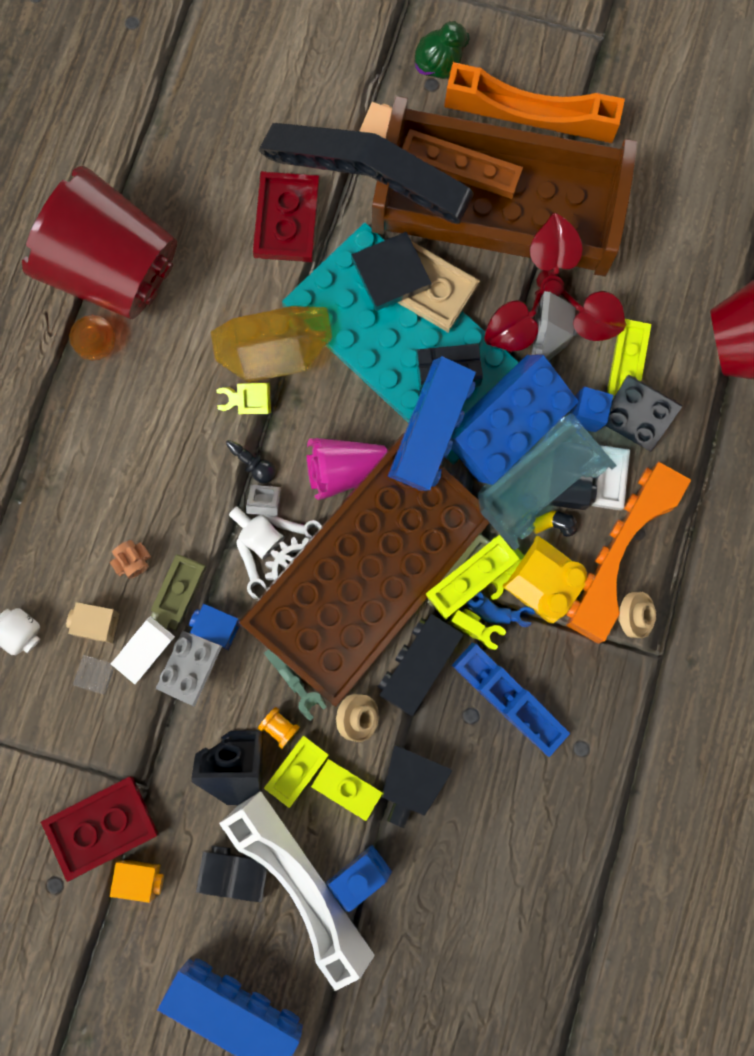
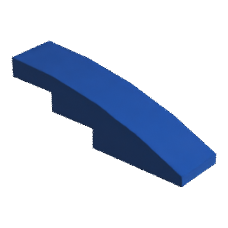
[451,642,570,757]

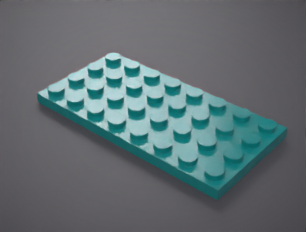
[282,222,519,465]

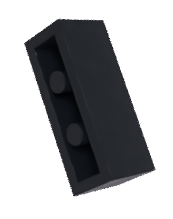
[378,614,463,717]

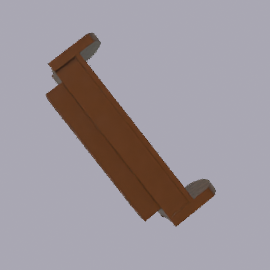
[372,96,637,277]

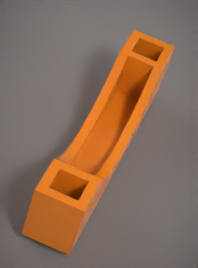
[444,62,625,143]
[566,462,691,644]

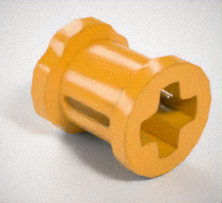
[258,707,300,749]

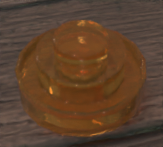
[69,315,116,361]

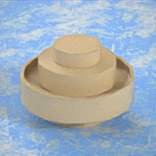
[617,592,656,638]
[336,694,379,742]

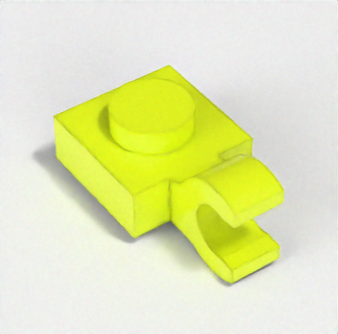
[448,609,506,650]

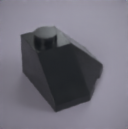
[191,730,263,805]

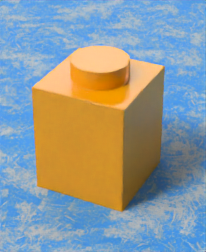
[110,859,164,903]

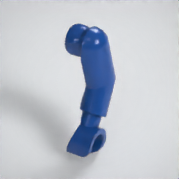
[466,592,535,627]

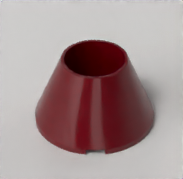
[710,280,754,380]

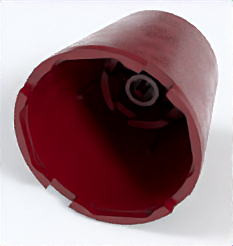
[22,166,177,319]

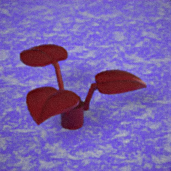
[485,213,626,351]

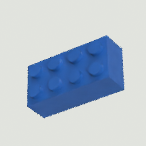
[450,355,579,485]
[157,958,303,1056]

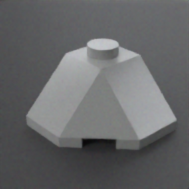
[531,291,578,361]

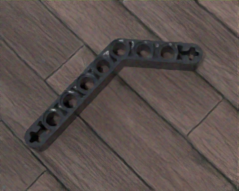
[259,123,474,224]

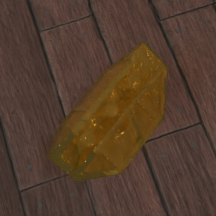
[211,306,333,383]

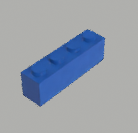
[388,357,476,491]

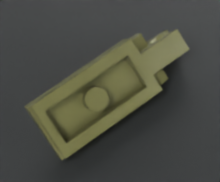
[150,554,207,631]

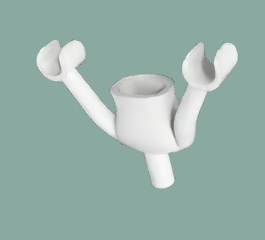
[229,507,321,599]

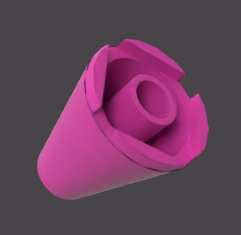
[307,438,387,500]

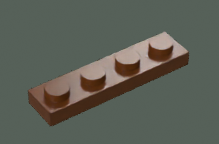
[402,129,523,199]

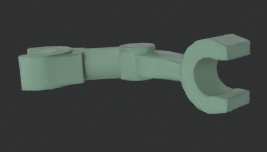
[264,649,327,720]

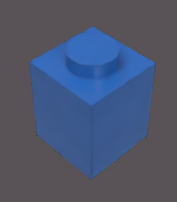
[567,387,613,432]
[189,604,240,651]

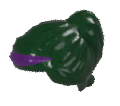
[415,21,470,79]

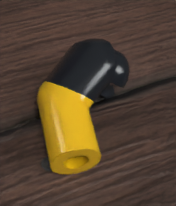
[530,510,577,537]

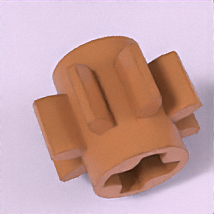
[109,540,151,579]

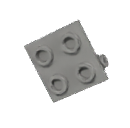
[155,630,222,707]

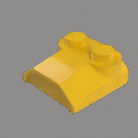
[502,536,587,623]

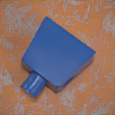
[325,845,392,912]

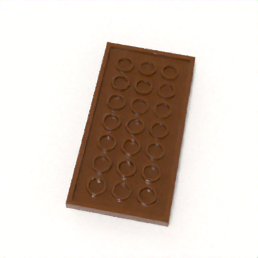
[238,433,495,707]

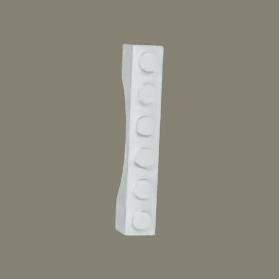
[219,791,375,991]

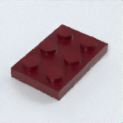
[253,171,319,262]
[40,776,159,882]

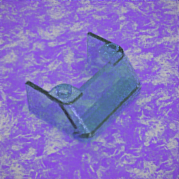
[478,413,617,550]

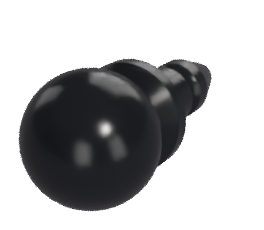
[226,440,276,484]

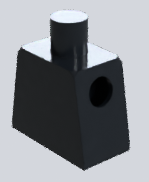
[382,745,452,828]

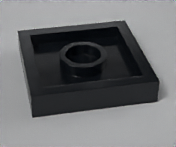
[351,232,432,311]

